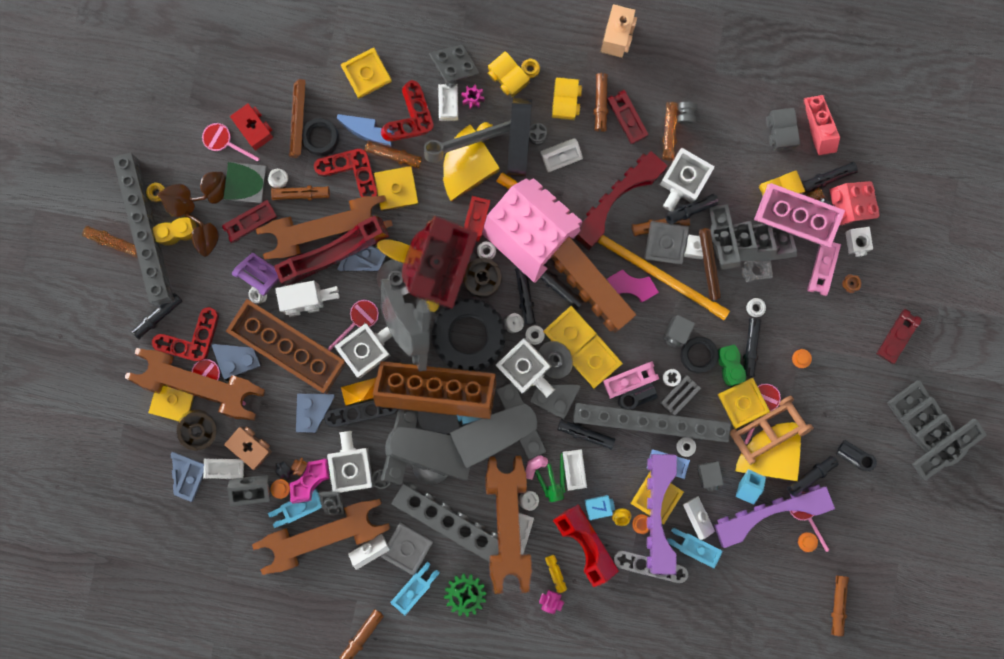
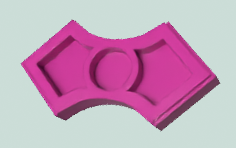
[606,270,659,302]
[290,459,329,504]

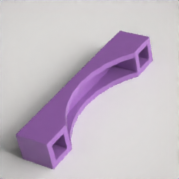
[647,454,677,574]
[714,484,835,548]

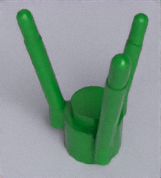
[535,453,566,502]

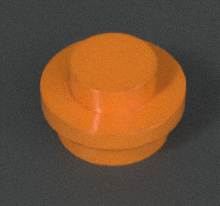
[792,349,812,368]
[271,479,290,499]
[632,514,650,534]
[798,532,818,552]

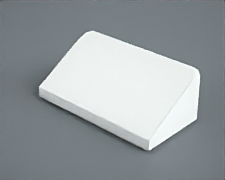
[540,138,583,172]

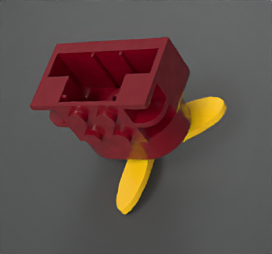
[376,216,478,312]

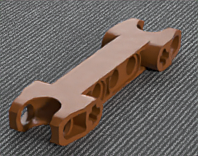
[256,195,393,260]
[125,348,265,421]
[485,456,532,594]
[252,498,391,575]

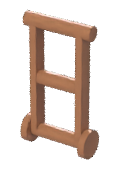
[730,396,813,465]

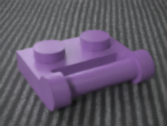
[232,252,279,296]

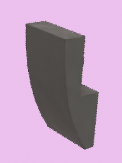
[319,491,345,515]

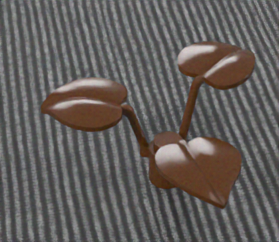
[157,171,226,257]

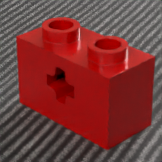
[229,103,274,151]

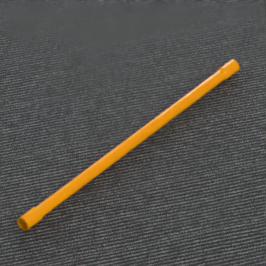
[496,172,730,320]

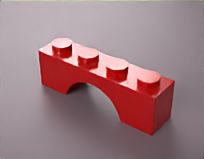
[553,504,619,588]

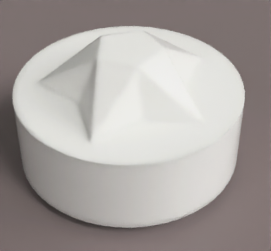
[268,169,288,188]
[504,313,524,333]
[519,491,539,511]

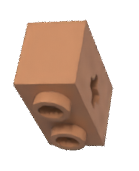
[224,427,272,470]

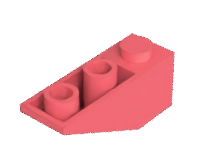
[804,95,840,156]

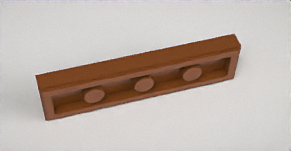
[289,79,305,158]

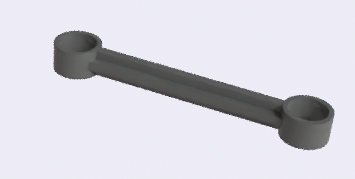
[424,120,511,162]

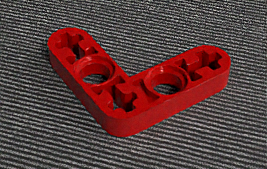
[381,80,433,141]
[314,149,378,197]
[152,307,219,362]

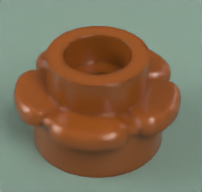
[842,274,861,293]
[291,458,307,476]

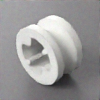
[663,369,681,387]

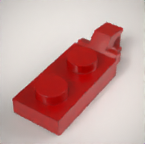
[464,196,491,242]

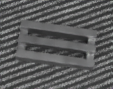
[660,375,701,416]

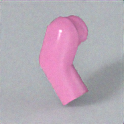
[525,455,548,480]

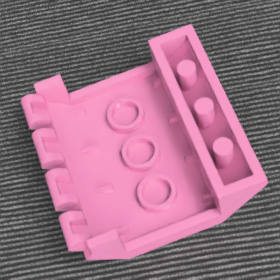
[482,178,582,283]

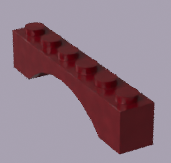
[574,151,668,251]
[274,216,390,286]

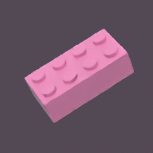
[754,183,845,247]

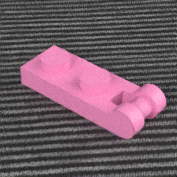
[807,242,841,296]
[603,361,660,399]

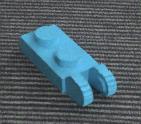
[268,489,322,528]
[667,528,723,568]
[390,562,440,616]

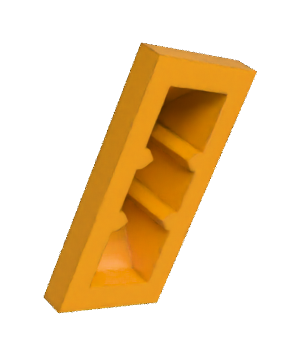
[341,378,376,406]

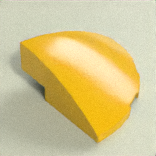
[443,124,500,201]
[735,422,801,481]

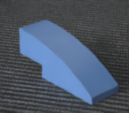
[337,114,394,149]

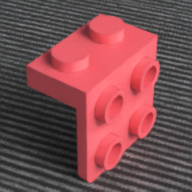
[829,181,879,226]

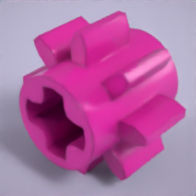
[461,85,485,109]
[539,590,564,614]

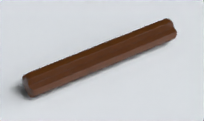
[699,228,721,300]

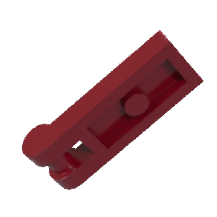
[607,90,649,145]
[222,200,278,243]
[876,309,922,364]

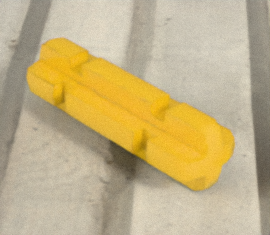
[545,555,567,593]

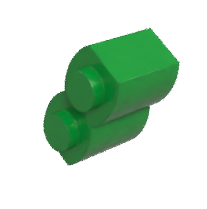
[718,345,746,386]

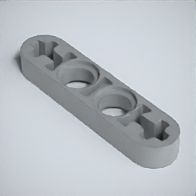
[613,550,688,583]

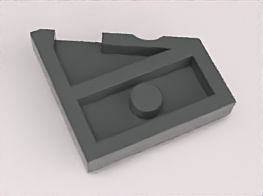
[530,385,581,419]

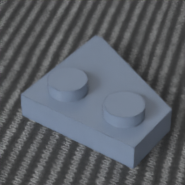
[337,245,387,271]
[212,344,261,380]
[296,393,335,432]
[171,452,204,502]

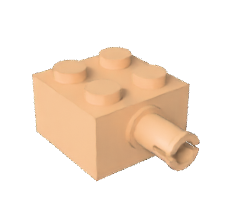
[601,4,637,58]

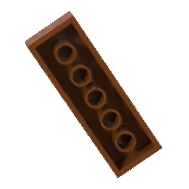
[551,236,636,333]
[226,299,346,394]
[373,361,496,419]

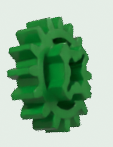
[444,573,487,617]

